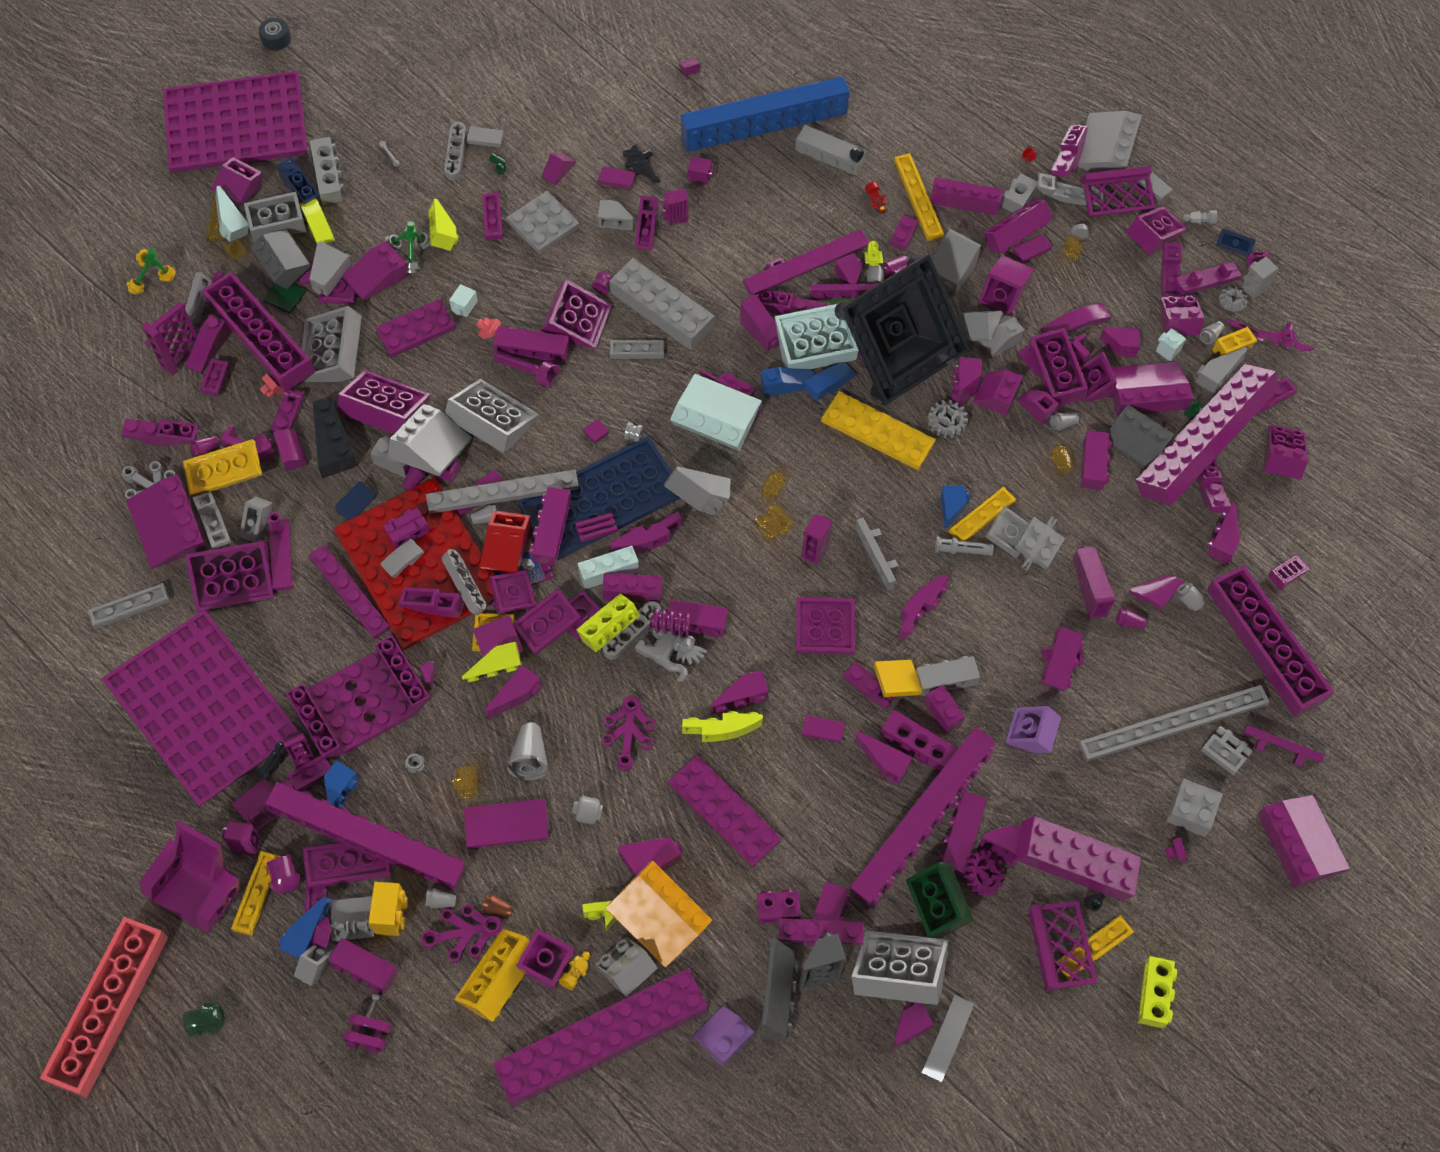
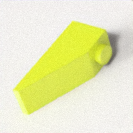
[428,198,458,251]

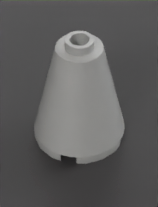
[507,722,548,780]

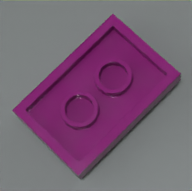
[513,589,582,655]

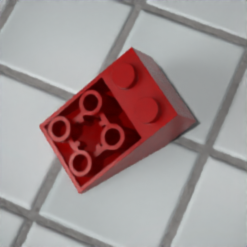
[480,511,533,573]

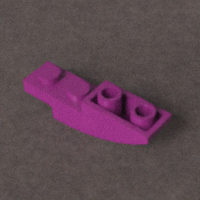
[1051,125,1087,177]
[758,290,830,315]
[121,418,198,446]
[1197,459,1231,513]
[610,512,682,554]
[898,574,950,641]

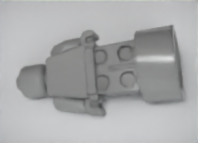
[1183,210,1217,225]

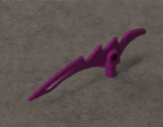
[1226,319,1314,351]

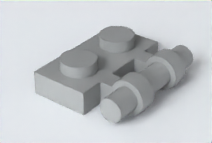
[1201,726,1254,775]

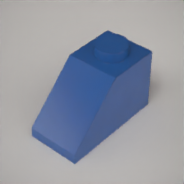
[940,485,969,528]

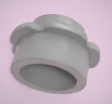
[405,754,425,773]

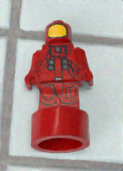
[864,181,887,214]

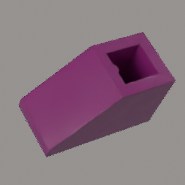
[1017,389,1059,425]

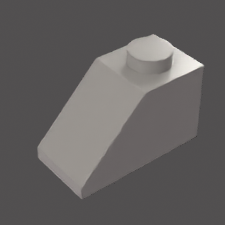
[598,200,633,230]
[239,497,273,542]
[294,941,337,986]

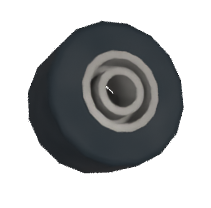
[259,18,291,51]

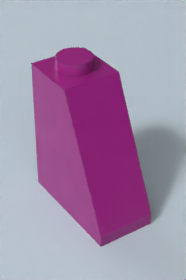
[740,294,780,351]
[617,837,682,877]

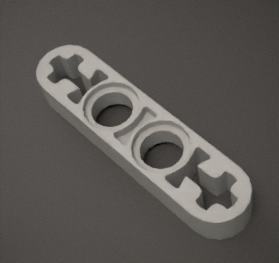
[444,122,467,180]
[442,549,486,615]
[603,601,661,660]

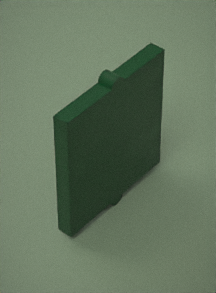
[263,283,306,314]

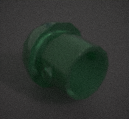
[183,1002,225,1037]

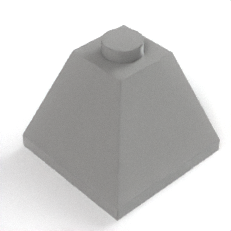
[979,315,1024,357]

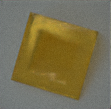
[222,238,248,262]

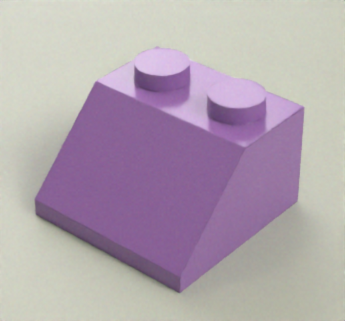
[1006,706,1061,753]
[693,1006,754,1067]

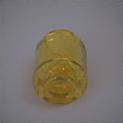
[1050,445,1074,474]
[761,471,786,500]

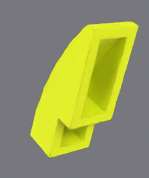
[300,198,335,244]

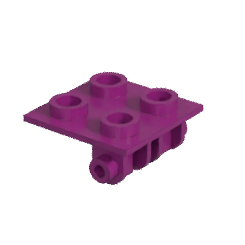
[232,779,279,832]

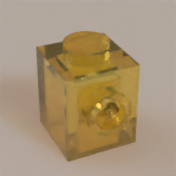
[453,766,479,799]

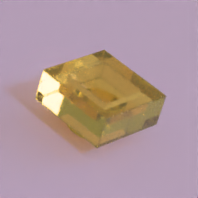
[1062,236,1083,261]

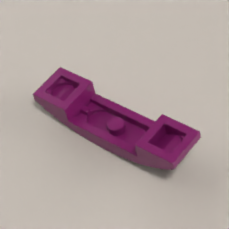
[1161,243,1182,297]
[1041,304,1112,333]

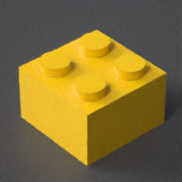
[369,882,408,936]

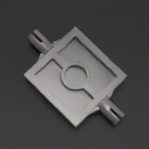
[1014,516,1065,571]

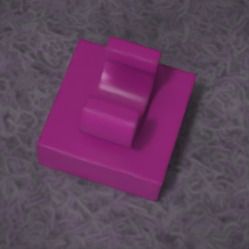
[1165,838,1189,864]

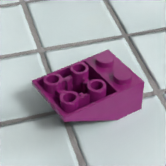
[1264,425,1308,480]

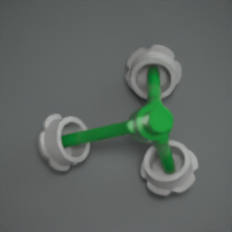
[385,221,430,273]

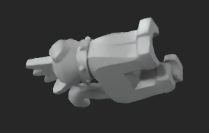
[635,627,707,682]

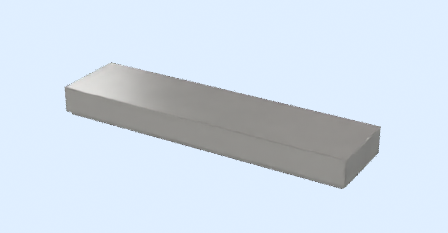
[88,583,170,629]

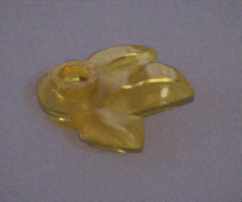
[755,504,792,538]

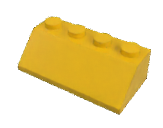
[454,928,530,1022]

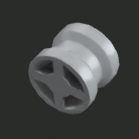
[624,422,644,442]

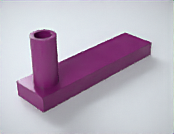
[268,512,293,592]

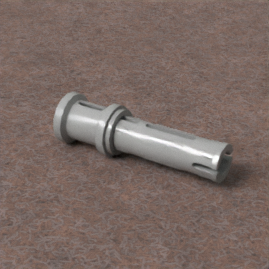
[935,536,994,556]

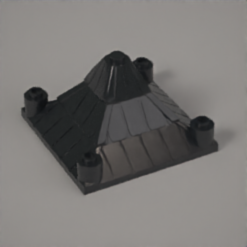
[834,254,970,406]

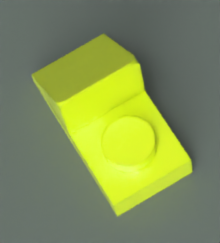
[582,901,616,931]

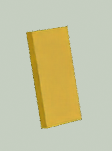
[183,439,262,497]

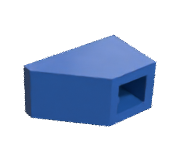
[324,760,359,808]

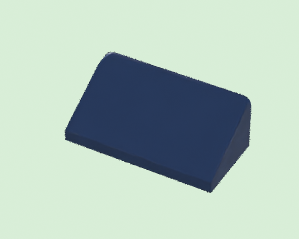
[1216,229,1256,256]
[335,481,376,520]

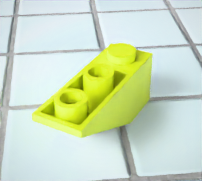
[462,642,522,683]

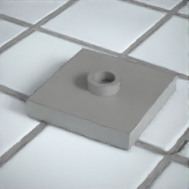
[985,506,1029,558]

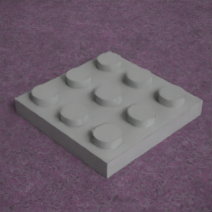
[506,191,580,254]

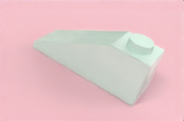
[215,186,249,243]

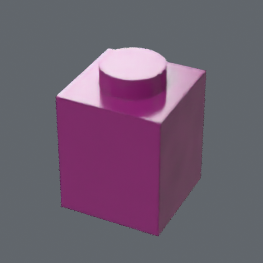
[687,156,714,184]
[253,433,276,464]

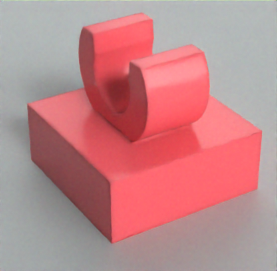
[476,317,501,339]
[260,374,284,398]

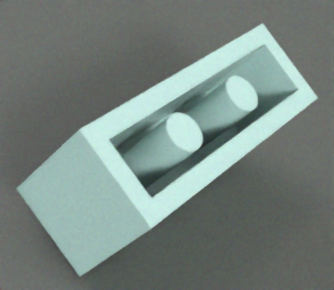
[578,546,639,589]

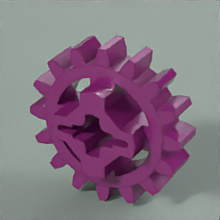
[964,850,1005,896]

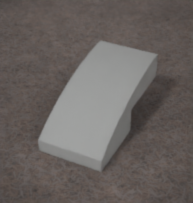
[380,539,424,578]

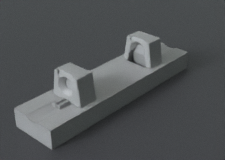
[855,518,898,591]

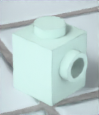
[449,284,478,317]
[1156,328,1186,361]

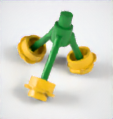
[126,249,176,295]

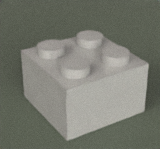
[1166,779,1222,837]

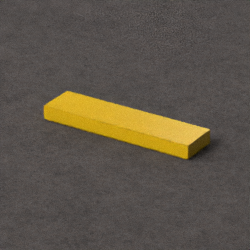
[949,487,1016,542]
[231,851,281,936]
[1057,915,1134,981]

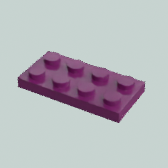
[375,299,456,358]

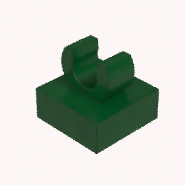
[1184,399,1205,420]

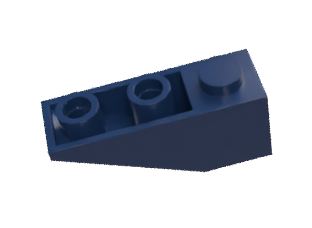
[277,157,319,204]

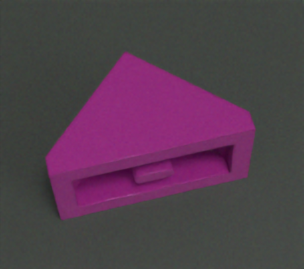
[542,153,576,185]

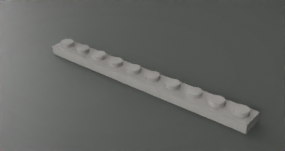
[1079,685,1270,762]

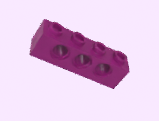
[880,709,958,774]

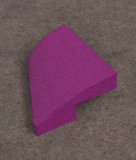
[1129,575,1184,611]

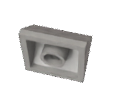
[957,311,1003,341]

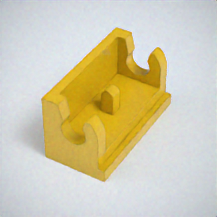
[1212,327,1257,357]

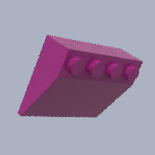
[1111,362,1193,416]
[337,370,430,434]
[126,474,207,569]
[185,540,274,612]
[1258,795,1350,889]

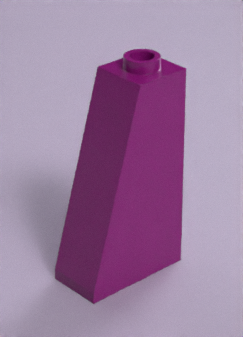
[1073,546,1115,619]

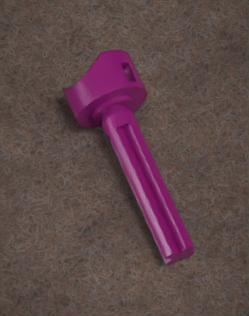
[493,351,561,389]

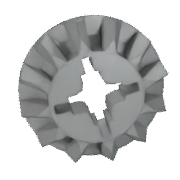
[1219,286,1248,312]

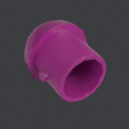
[266,855,300,894]

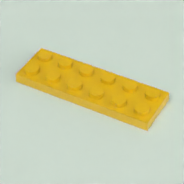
[821,391,936,470]

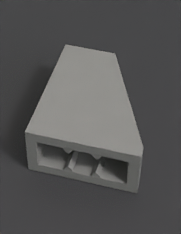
[310,241,352,296]

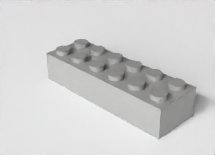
[610,258,715,351]

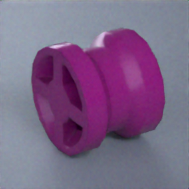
[592,272,612,294]

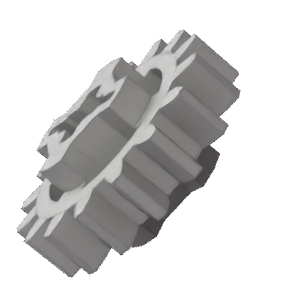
[928,400,968,438]

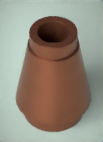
[481,893,514,917]

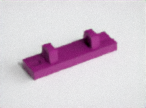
[1173,262,1242,295]
[1242,725,1325,767]

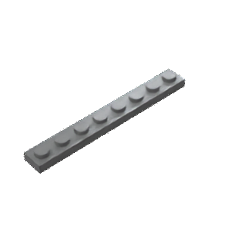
[426,470,579,514]

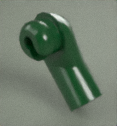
[489,153,507,175]

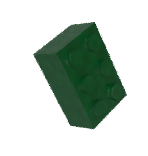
[906,862,974,938]

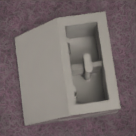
[595,937,657,997]

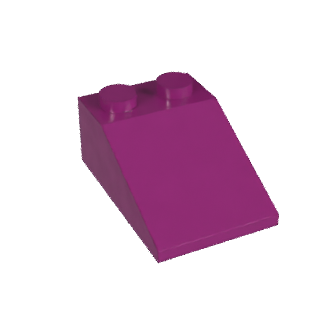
[1126,206,1187,255]
[342,241,407,300]

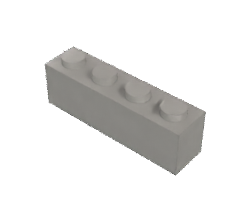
[795,125,866,175]

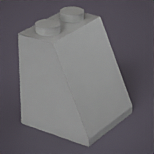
[932,229,981,295]

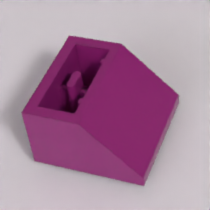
[211,157,262,205]
[1160,296,1204,336]
[951,358,981,407]

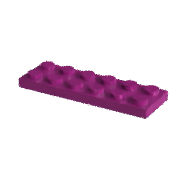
[668,755,782,868]

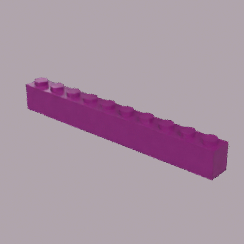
[265,782,465,891]

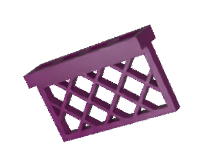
[1080,166,1155,217]
[141,302,197,376]
[1028,901,1097,993]

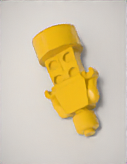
[559,952,590,990]

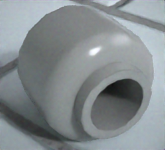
[572,796,603,825]

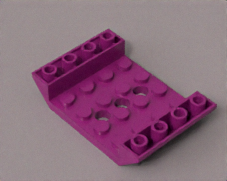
[286,635,430,758]

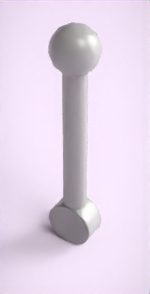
[379,141,400,167]
[360,993,380,1035]

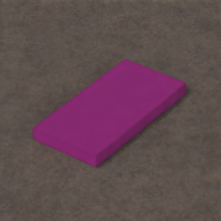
[464,799,549,849]
[303,842,391,889]

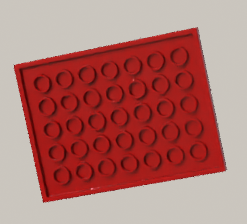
[333,477,495,651]

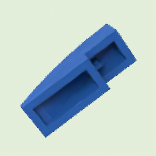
[804,362,857,402]

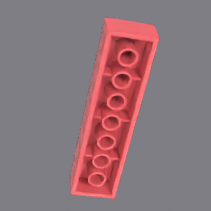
[40,917,168,1099]

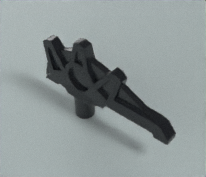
[623,145,660,183]

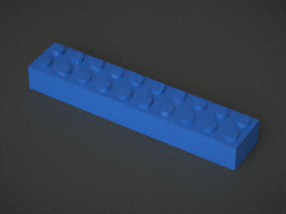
[681,76,850,152]

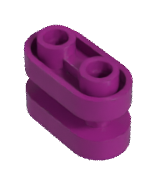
[342,1014,392,1054]

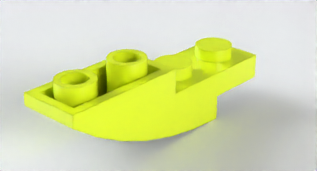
[682,711,763,742]

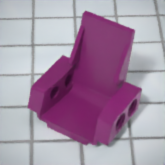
[140,821,240,934]

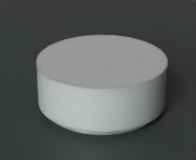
[1070,224,1089,241]

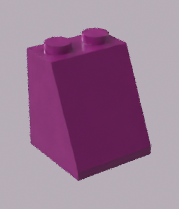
[979,255,1034,316]

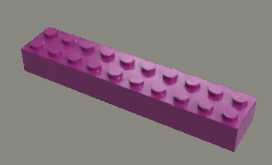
[1136,364,1280,506]
[849,727,996,909]
[492,968,708,1108]

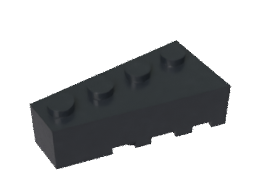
[313,396,358,479]

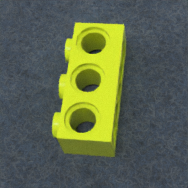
[576,593,640,652]
[1138,956,1177,1028]

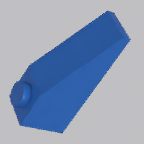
[760,367,815,397]
[279,897,333,958]

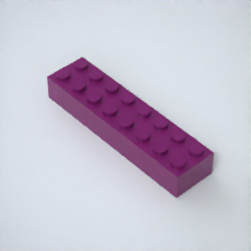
[201,272,315,392]
[1207,565,1334,717]

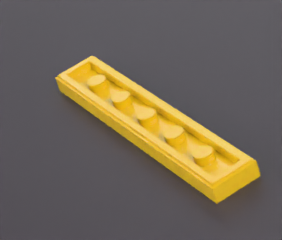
[894,153,944,241]

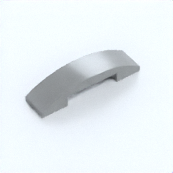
[1037,173,1104,205]
[193,491,231,549]
[922,995,974,1082]

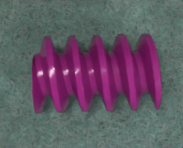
[649,608,691,638]

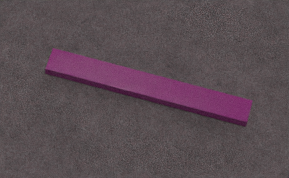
[742,229,869,296]

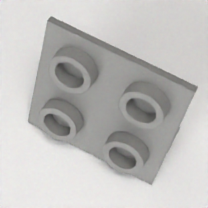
[330,896,374,942]

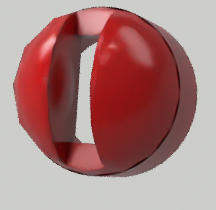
[1022,147,1037,162]

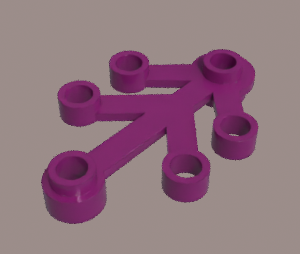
[601,696,655,772]
[421,904,503,963]

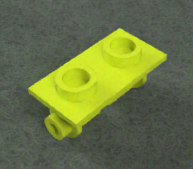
[864,241,883,266]

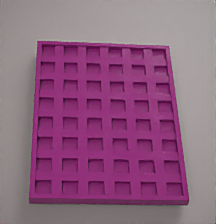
[163,71,308,173]
[101,609,301,807]

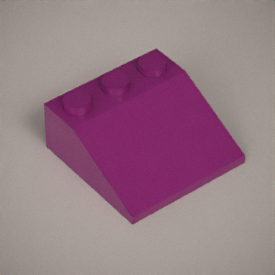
[541,279,612,349]

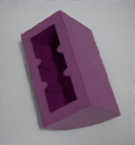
[273,429,308,471]

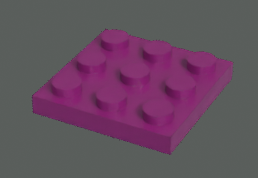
[796,597,855,655]

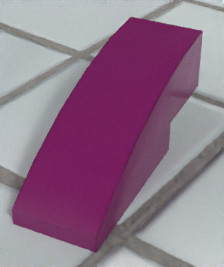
[399,587,464,618]

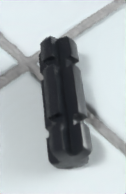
[259,742,286,779]

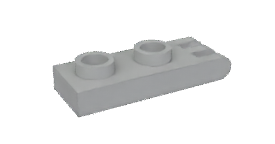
[185,272,212,324]

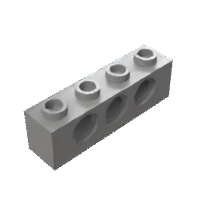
[310,137,345,205]

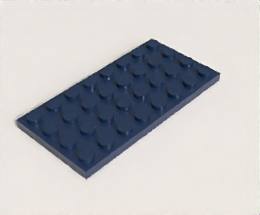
[517,436,681,561]

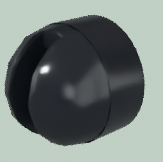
[849,147,864,163]
[1084,893,1103,912]

